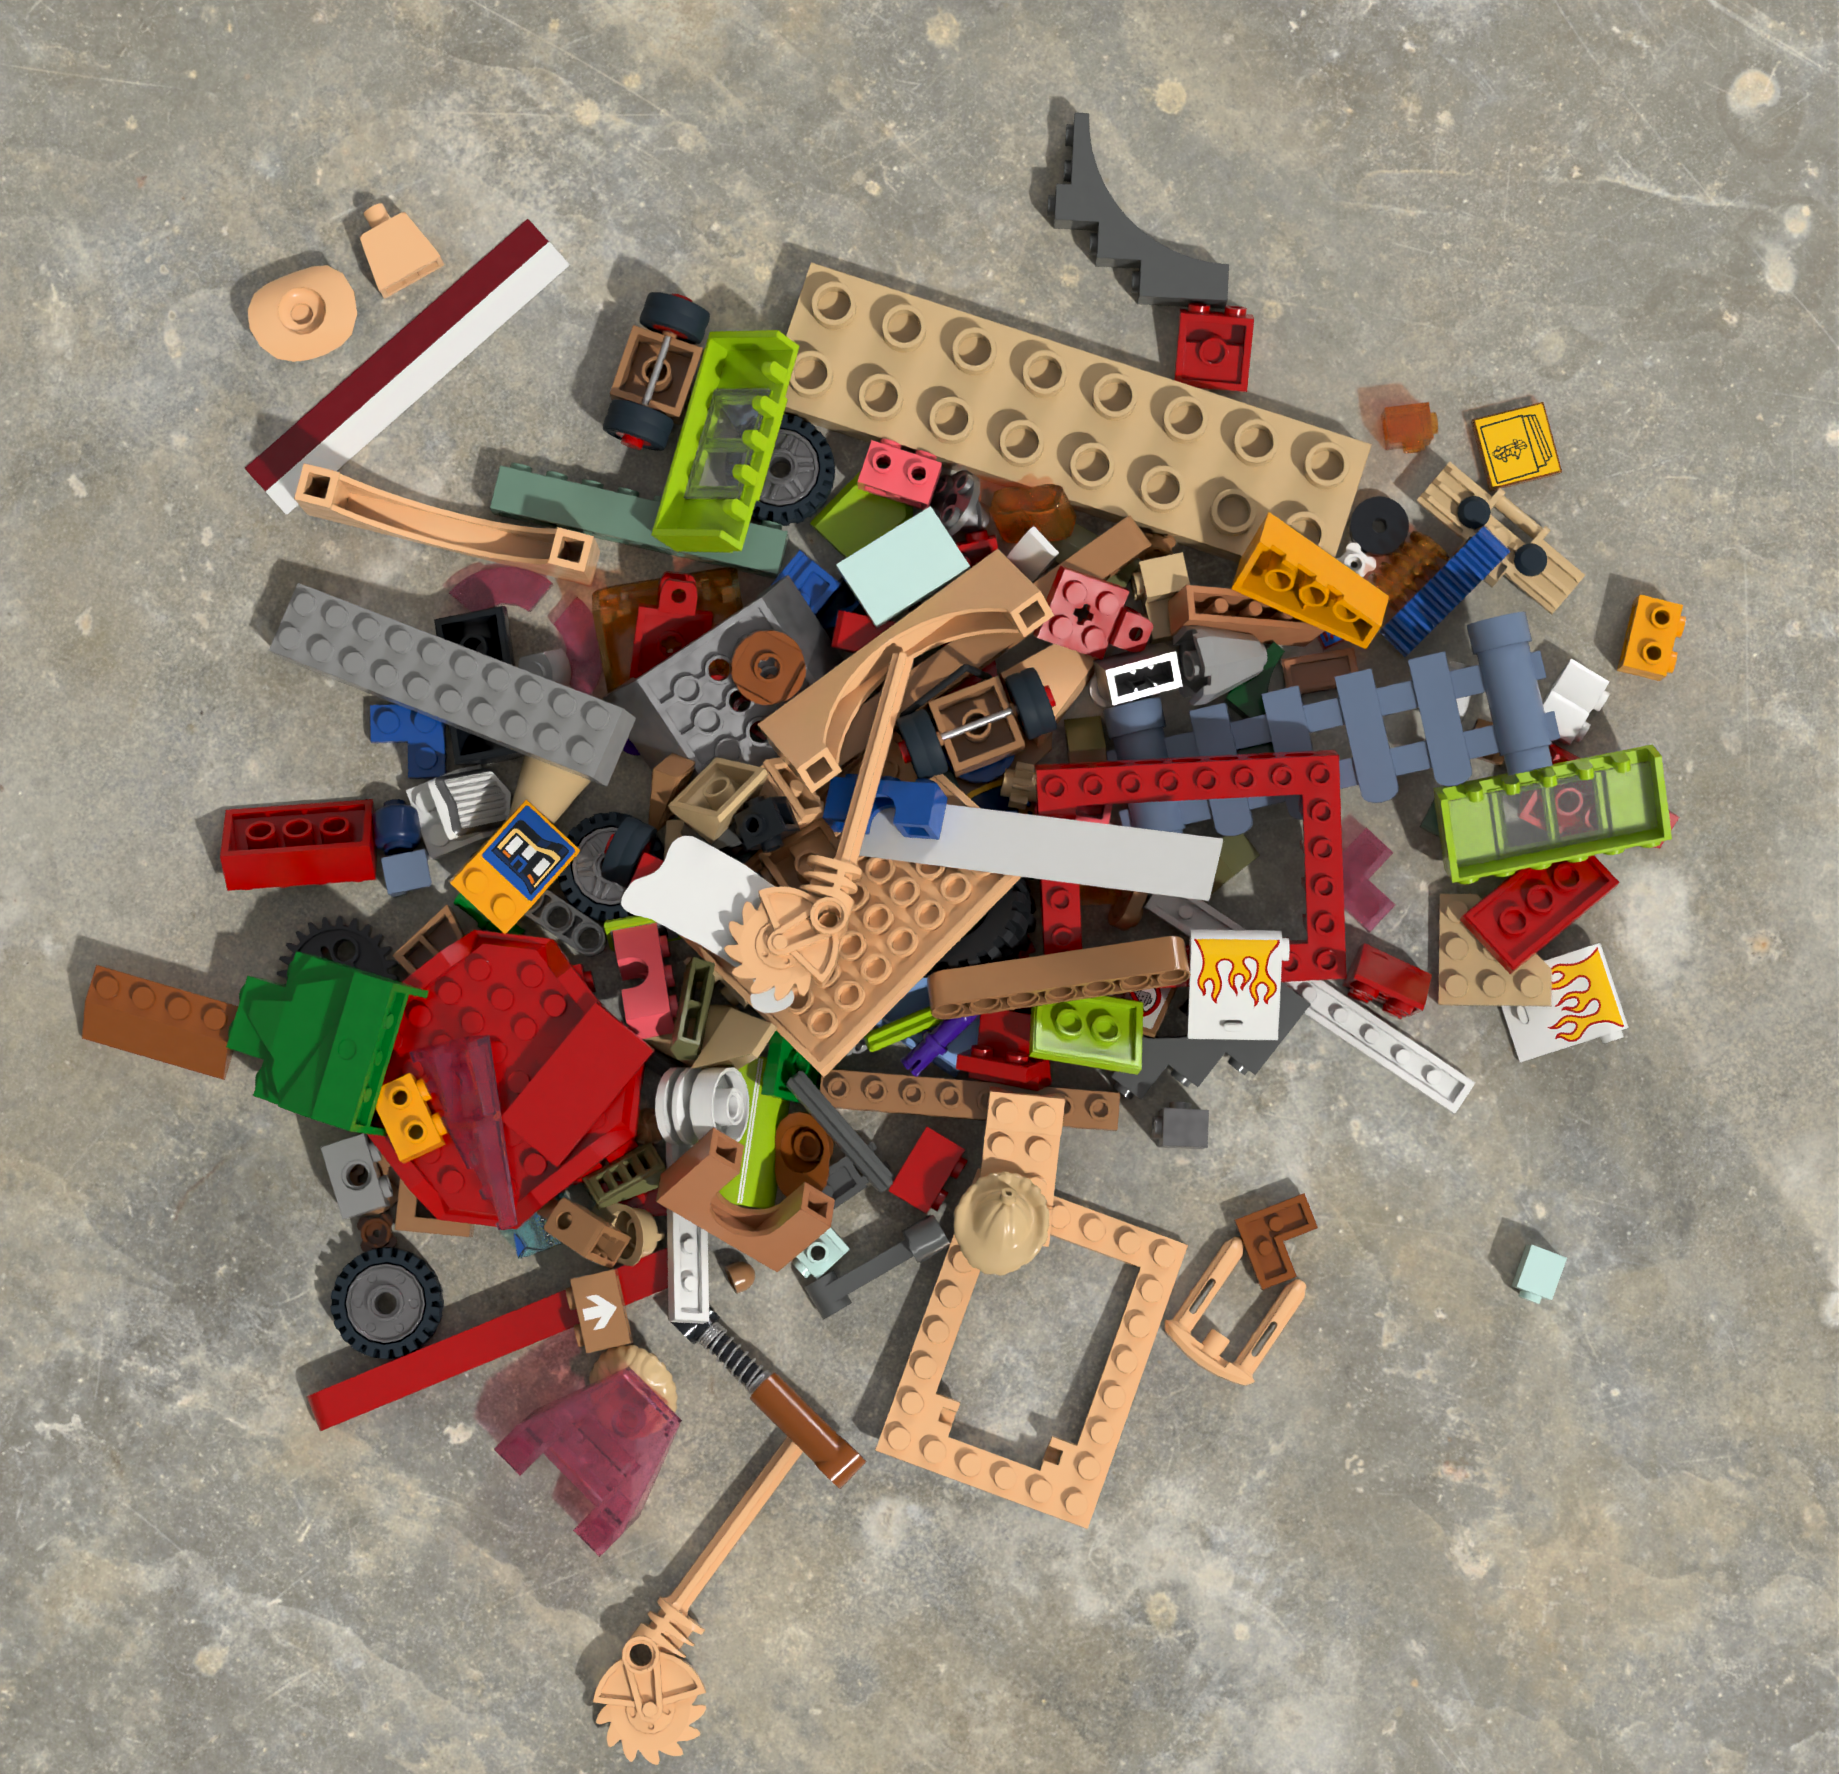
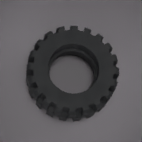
[924,877,1037,978]

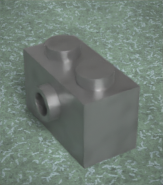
[1093,642,1183,706]
[1151,1102,1209,1149]

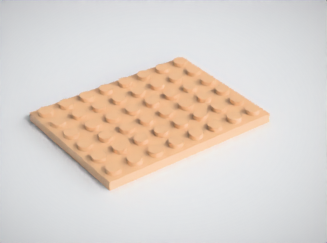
[677,731,1021,1077]

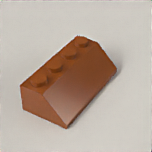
[82,965,238,1080]

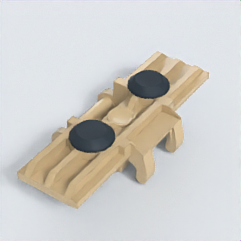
[1416,462,1585,615]

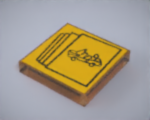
[1471,402,1562,492]

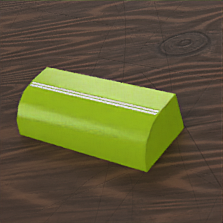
[719,1057,796,1209]

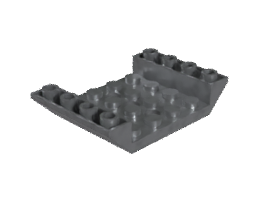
[603,575,869,786]

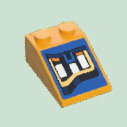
[449,800,581,934]

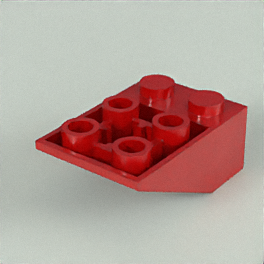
[1342,943,1432,1020]

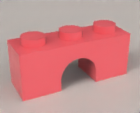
[612,923,679,1039]

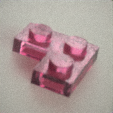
[1342,827,1395,933]

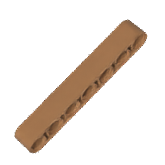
[927,936,1191,1020]

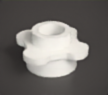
[1336,543,1376,577]

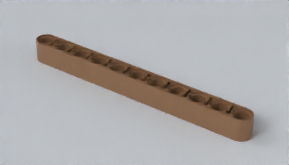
[838,516,1152,770]

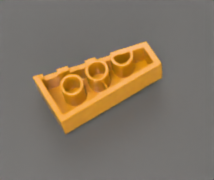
[1231,512,1389,649]

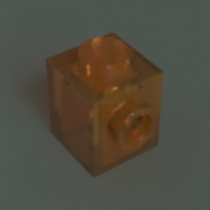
[1381,402,1438,454]

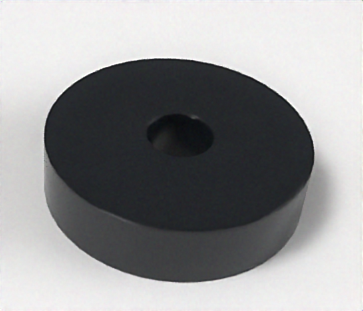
[1349,496,1409,557]

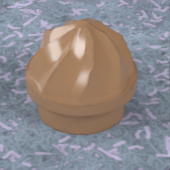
[634,1108,663,1145]

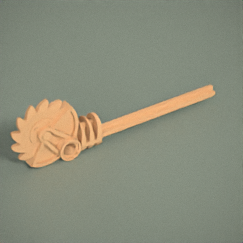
[724,652,914,1001]
[593,1436,803,1765]

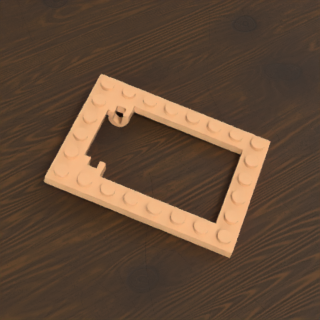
[875,1168,1188,1529]

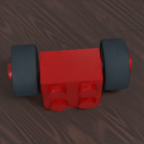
[601,817,762,888]

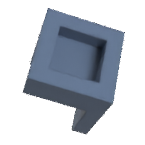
[381,849,432,897]

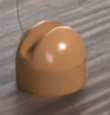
[725,1261,755,1294]

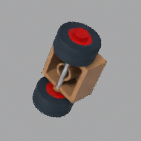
[603,292,710,451]
[897,667,1057,779]

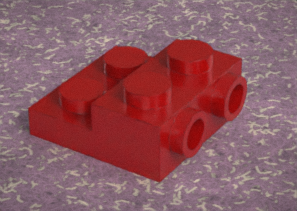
[1174,303,1254,392]

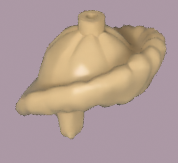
[954,1171,1050,1276]
[589,1345,678,1440]

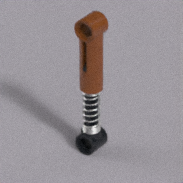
[668,1306,867,1489]

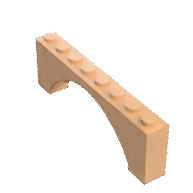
[294,463,601,586]
[757,549,1054,793]

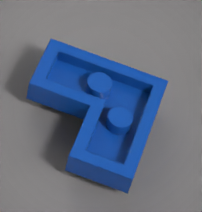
[370,705,447,779]

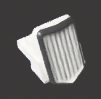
[406,764,512,860]

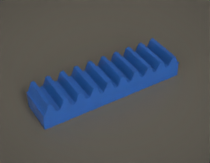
[1379,525,1511,657]

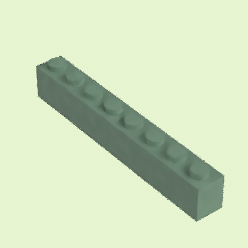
[490,463,789,579]

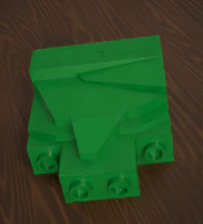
[226,951,429,1136]

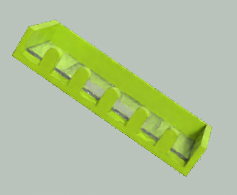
[1433,744,1672,884]

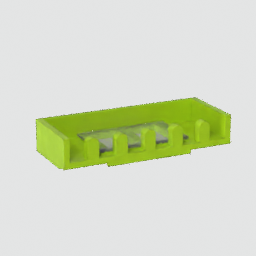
[651,330,799,553]

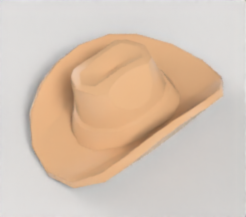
[248,265,357,362]

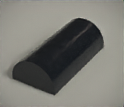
[434,606,525,765]

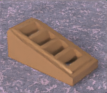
[648,753,695,832]

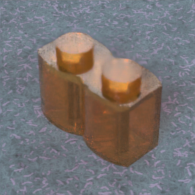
[989,484,1077,544]

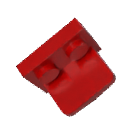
[956,1009,1052,1091]

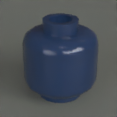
[372,799,422,856]

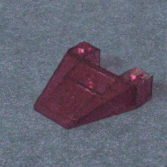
[494,1367,682,1557]

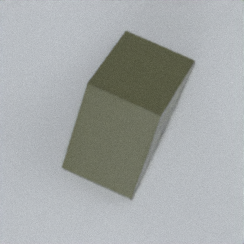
[1064,716,1107,763]
[1202,834,1260,901]

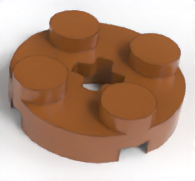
[730,630,806,705]

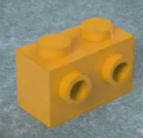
[1617,595,1686,681]
[376,1073,448,1164]

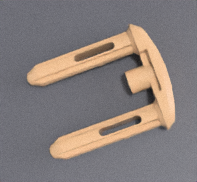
[1165,1236,1306,1386]

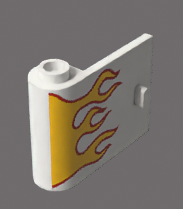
[1187,929,1289,1040]
[1501,943,1629,1062]

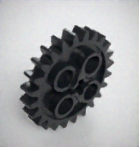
[277,915,400,985]

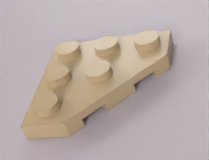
[1438,894,1552,1007]

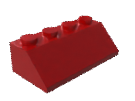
[220,799,377,891]

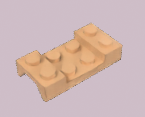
[980,1086,1065,1247]

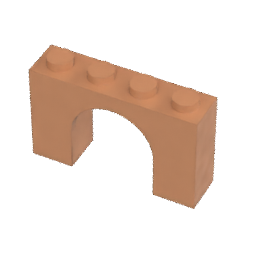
[656,1128,835,1272]

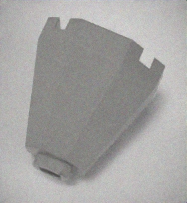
[1173,625,1267,706]

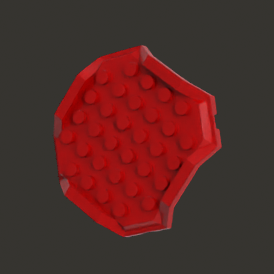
[367,930,646,1229]

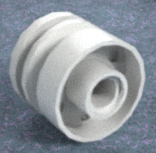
[655,1067,749,1145]

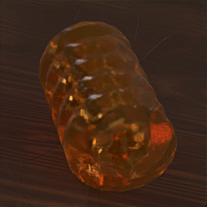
[1368,531,1451,612]

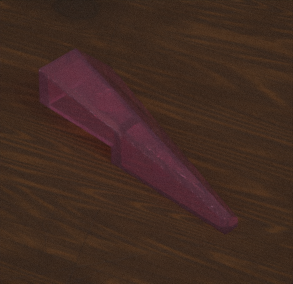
[409,1035,518,1230]

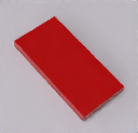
[1460,833,1620,975]
[499,1002,655,1167]

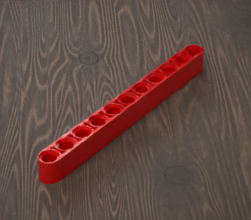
[306,1248,668,1431]

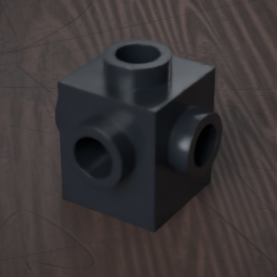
[733,796,801,853]

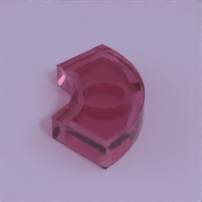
[449,567,553,613]
[553,597,604,696]

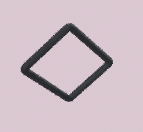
[900,664,993,727]

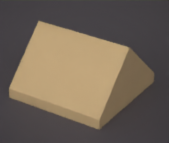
[668,757,768,845]

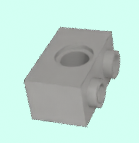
[320,1133,393,1219]

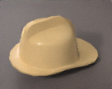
[591,1203,665,1266]

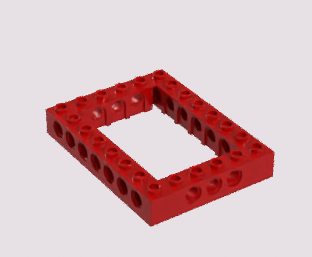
[1035,750,1347,988]

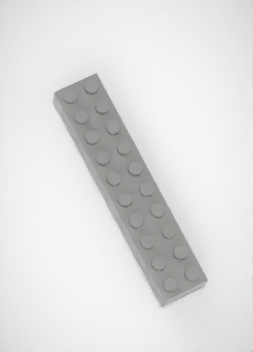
[269,583,636,787]

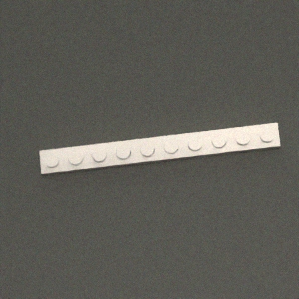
[1144,894,1475,1114]

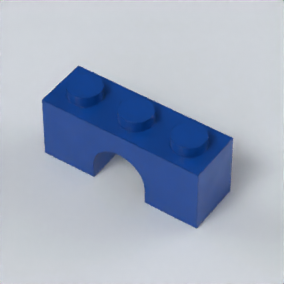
[823,774,948,840]

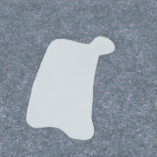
[621,835,794,1013]

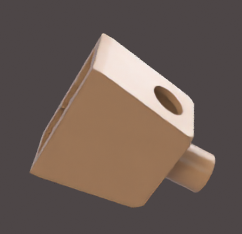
[538,1197,632,1269]

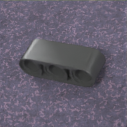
[524,890,607,956]

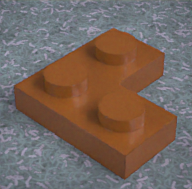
[1234,1193,1318,1290]

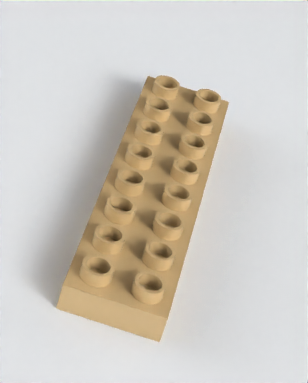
[784,262,1372,563]

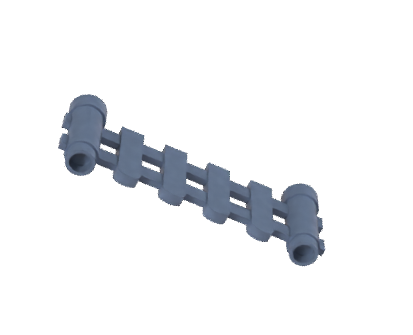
[1103,611,1560,836]

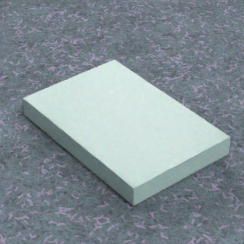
[836,506,971,628]

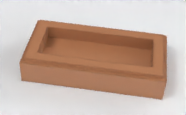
[1280,647,1358,695]

